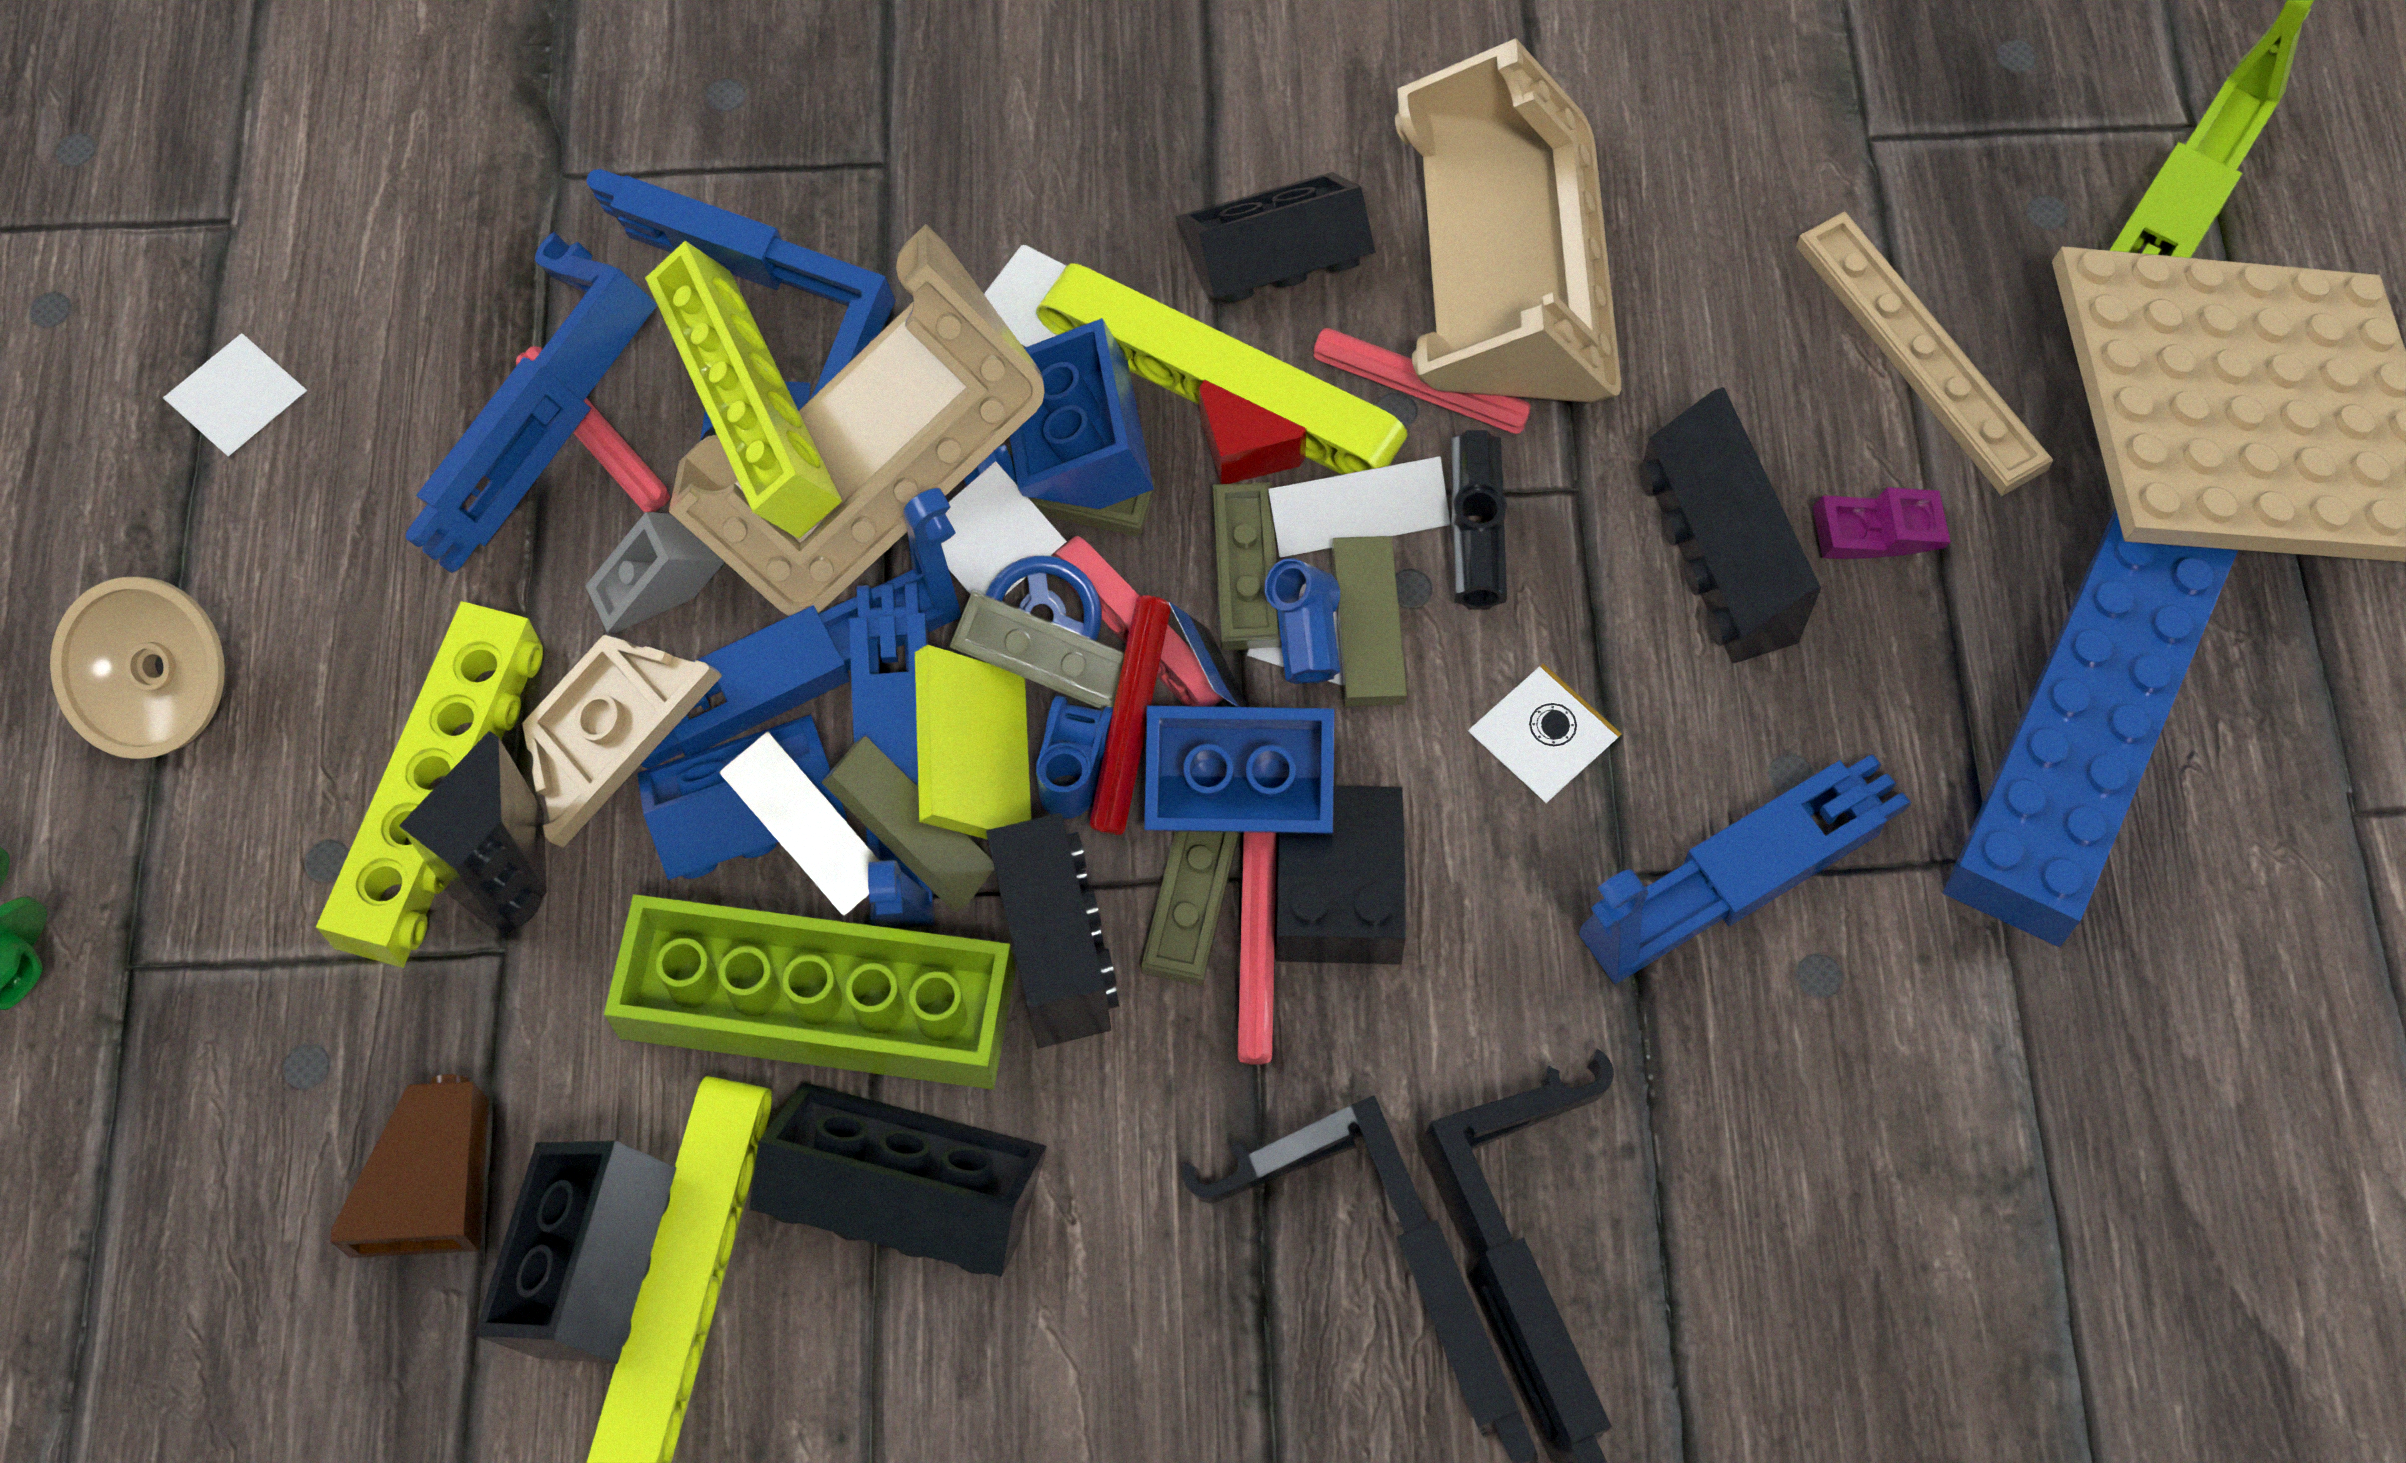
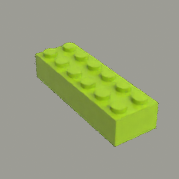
[604,894,1016,1090]

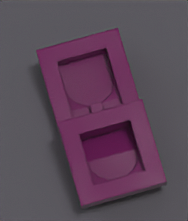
[1813,487,1951,559]

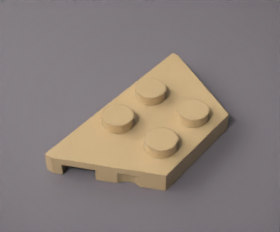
[522,635,722,848]

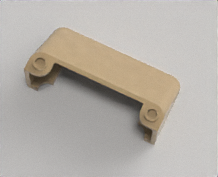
[1395,38,1621,403]
[669,224,1045,616]

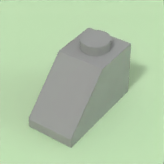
[585,512,725,633]

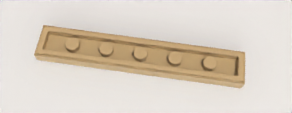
[1796,211,2053,496]

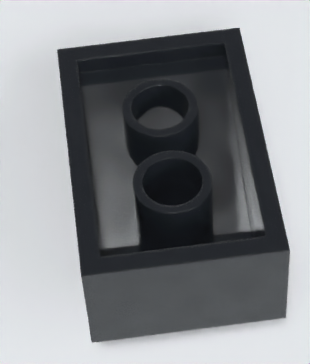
[1276,786,1406,965]

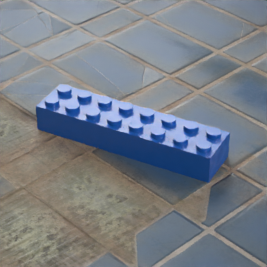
[1942,507,2238,948]

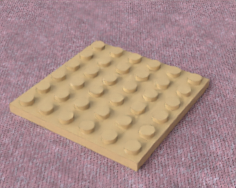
[2052,246,2406,562]

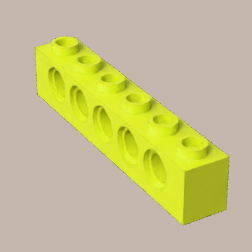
[645,241,842,539]
[316,601,543,968]

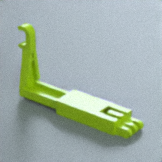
[2109,0,2314,258]

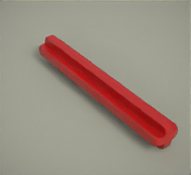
[1089,595,1171,835]

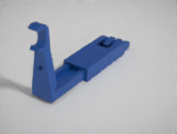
[586,169,896,401]
[406,232,657,573]
[641,488,961,768]
[849,581,935,928]
[1579,754,1911,985]

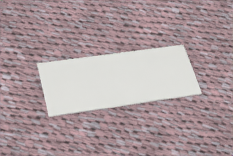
[1268,456,1451,558]

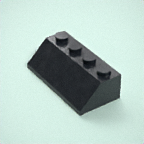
[1639,387,1821,664]
[749,1082,1047,1277]

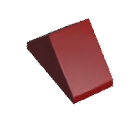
[1199,379,1307,484]

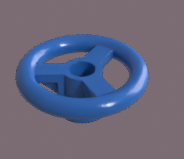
[986,555,1102,640]

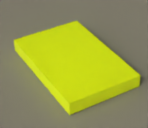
[915,644,1031,840]

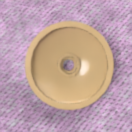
[50,577,225,759]

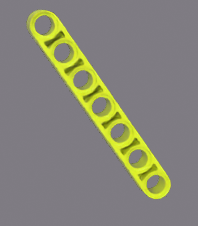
[1036,264,1408,475]
[587,1076,772,1463]

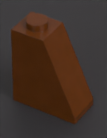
[330,1074,489,1258]

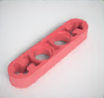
[1052,536,1224,707]

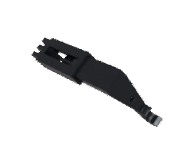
[1418,1049,1614,1463]
[1183,1095,1538,1463]

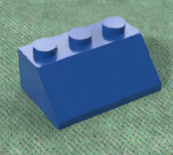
[1009,318,1154,509]
[1145,706,1334,834]
[637,715,847,880]

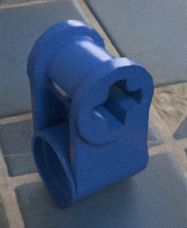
[1036,695,1113,819]

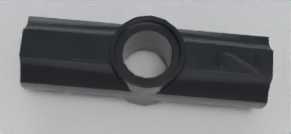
[1449,430,1507,610]

